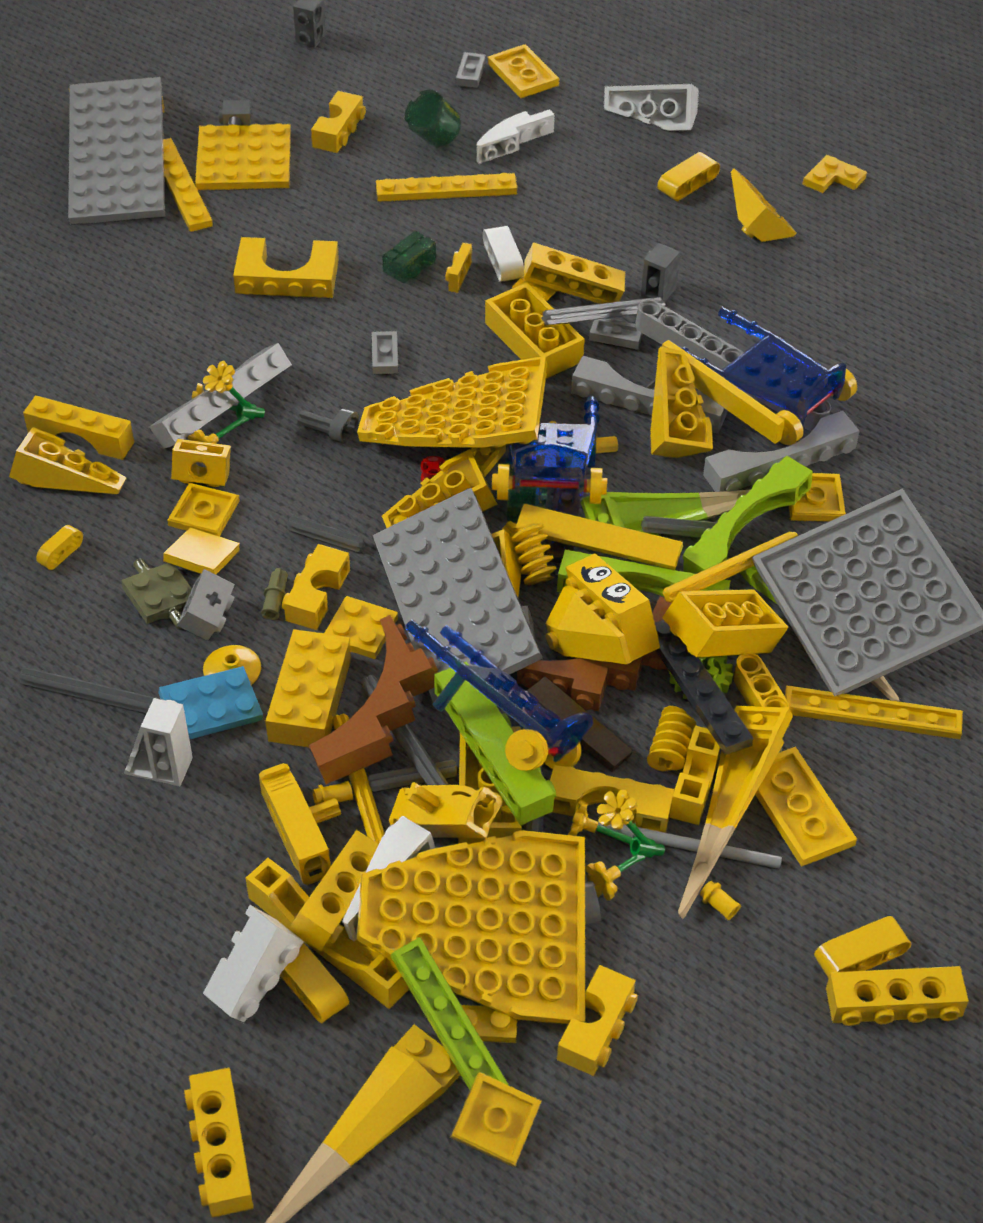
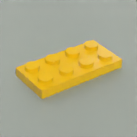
[755,747,857,867]

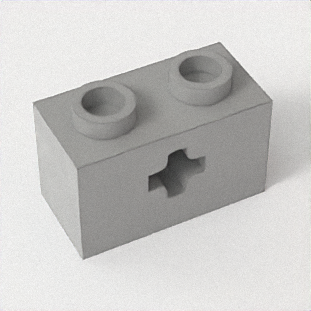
[177,569,235,640]

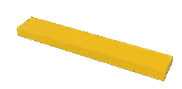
[662,340,785,444]
[515,504,683,570]
[785,686,963,739]

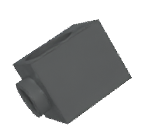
[219,100,252,126]

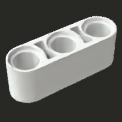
[483,226,524,282]

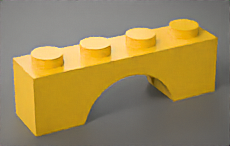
[23,395,134,460]
[550,765,674,833]

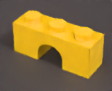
[311,91,366,153]
[282,544,350,630]
[670,725,721,825]
[557,965,638,1076]

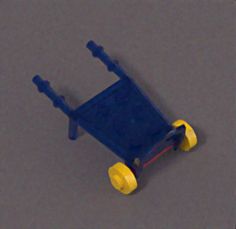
[675,307,857,445]
[492,396,607,504]
[405,619,593,771]

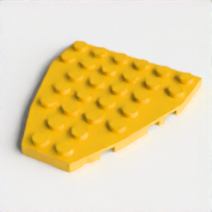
[357,356,548,448]
[357,830,585,1024]

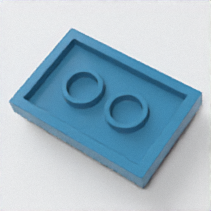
[159,666,263,739]

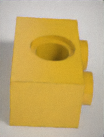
[171,439,231,487]

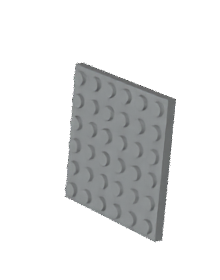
[753,488,983,697]

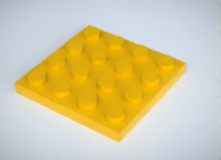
[195,124,291,190]

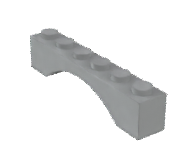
[149,343,292,449]
[571,356,728,434]
[703,411,859,492]

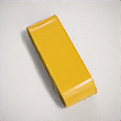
[657,152,720,201]
[734,652,790,708]
[814,916,911,978]
[280,935,349,1023]

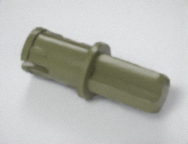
[261,568,288,620]

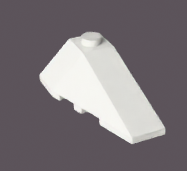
[604,84,698,131]
[343,816,436,941]

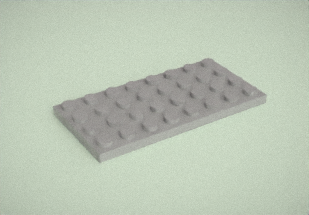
[68,77,165,224]
[373,488,543,708]

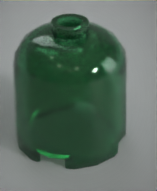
[404,89,461,147]

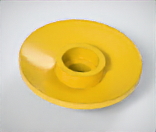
[203,645,261,685]

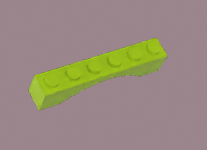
[683,455,813,574]
[557,550,731,597]

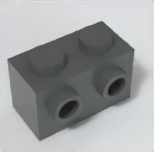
[641,243,680,301]

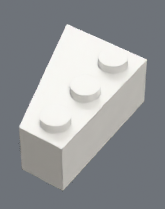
[124,698,193,786]
[203,905,304,1022]

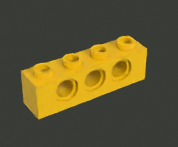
[523,242,625,304]
[289,830,379,951]
[826,966,969,1026]
[184,1067,254,1218]

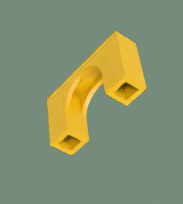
[233,237,339,298]

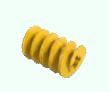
[512,523,557,585]
[647,706,697,772]

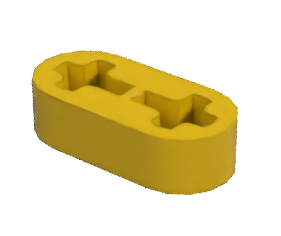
[36,525,83,570]

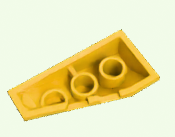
[9,427,126,494]

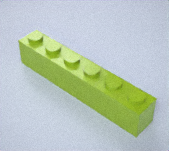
[434,661,556,826]

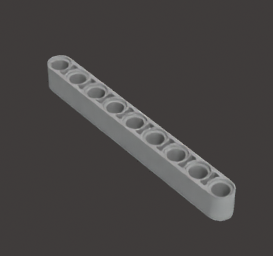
[635,300,831,431]

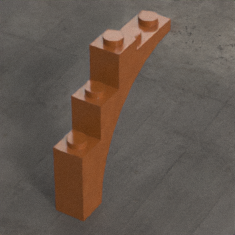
[517,596,672,711]
[309,615,439,784]

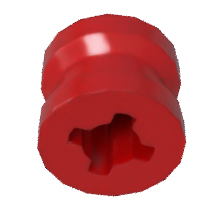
[420,456,446,482]

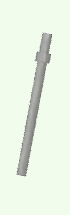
[598,820,782,869]

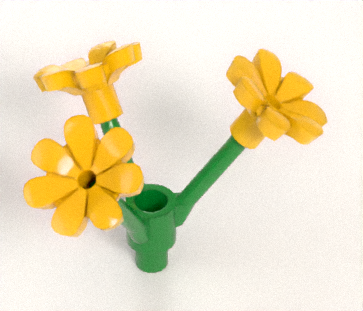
[188,361,265,444]
[568,789,665,901]

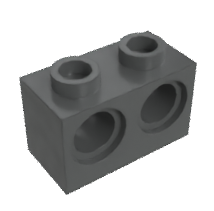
[293,0,326,48]

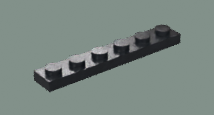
[655,620,753,755]

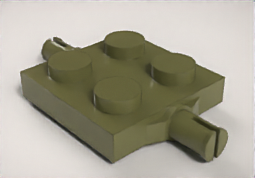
[122,558,192,629]

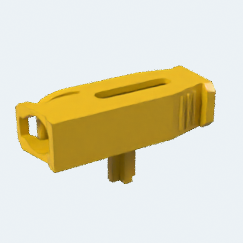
[259,763,341,885]
[389,782,501,838]

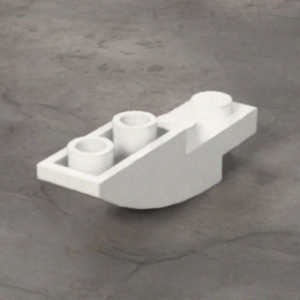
[477,110,554,163]

